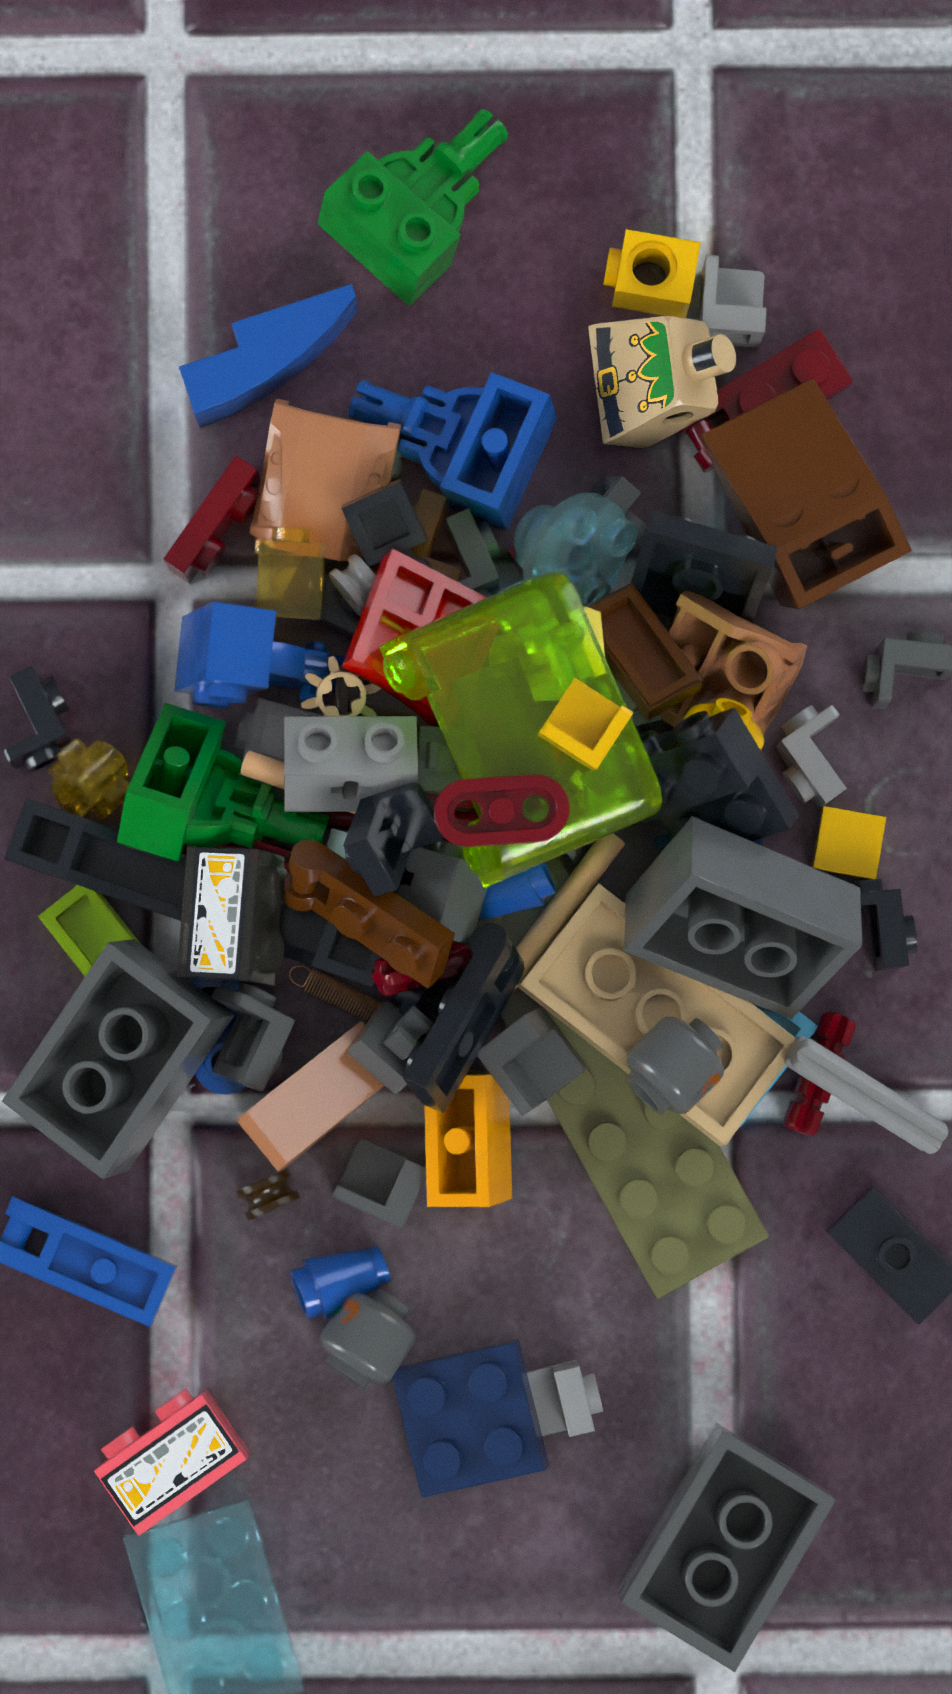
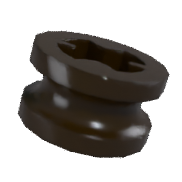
[235,1168,301,1221]

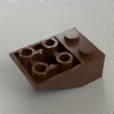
[699,378,912,609]

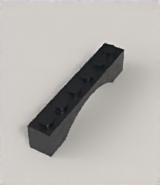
[4,798,382,989]

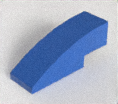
[179,284,358,428]

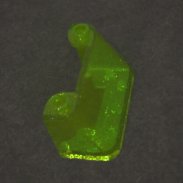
[379,571,662,888]

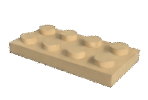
[517,883,796,1147]

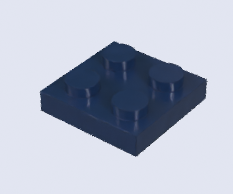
[392,1339,550,1498]

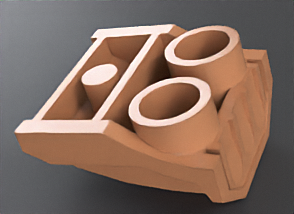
[249,399,401,561]
[661,590,807,736]

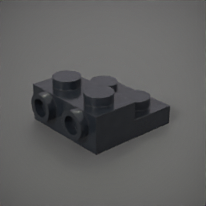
[630,511,778,622]
[612,707,799,842]

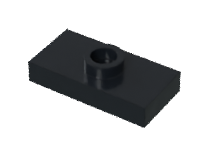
[826,1187,952,1325]

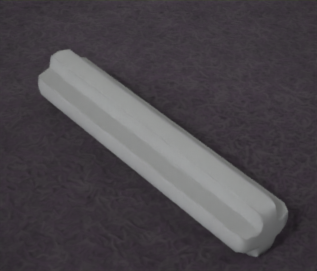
[785,1036,948,1154]

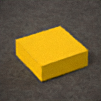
[811,806,886,880]

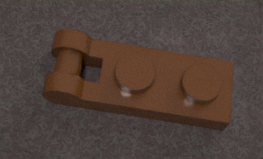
[282,840,455,989]

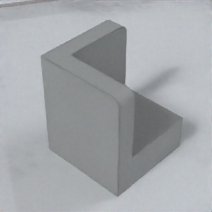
[698,255,767,348]

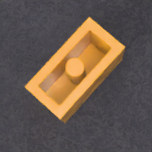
[424,1071,512,1207]

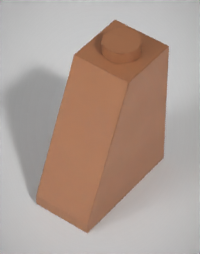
[236,1021,385,1171]

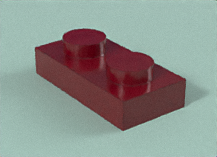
[163,455,261,584]

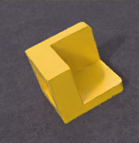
[538,678,634,772]

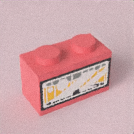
[94,1389,251,1536]

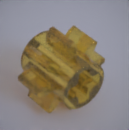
[48,738,129,819]

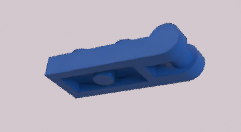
[0,1195,178,1327]

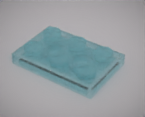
[123,1497,305,1694]

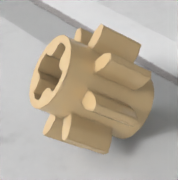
[301,656,381,717]

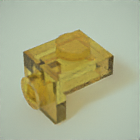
[255,526,326,620]

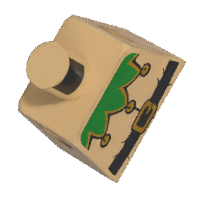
[588,316,736,448]

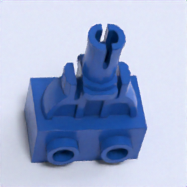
[348,372,557,531]
[174,601,346,709]

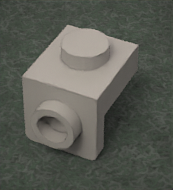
[775,705,847,809]
[527,1360,603,1437]

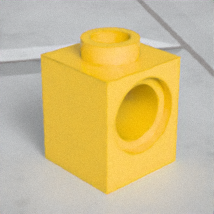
[603,229,701,318]

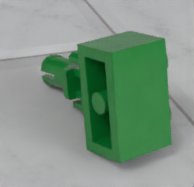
[317,109,508,307]
[117,703,331,862]

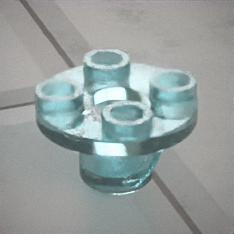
[514,493,637,617]

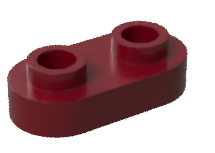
[434,774,570,847]

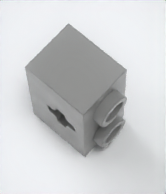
[284,716,418,812]

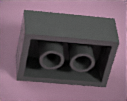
[624,816,862,1019]
[1,939,235,1179]
[617,1422,836,1672]

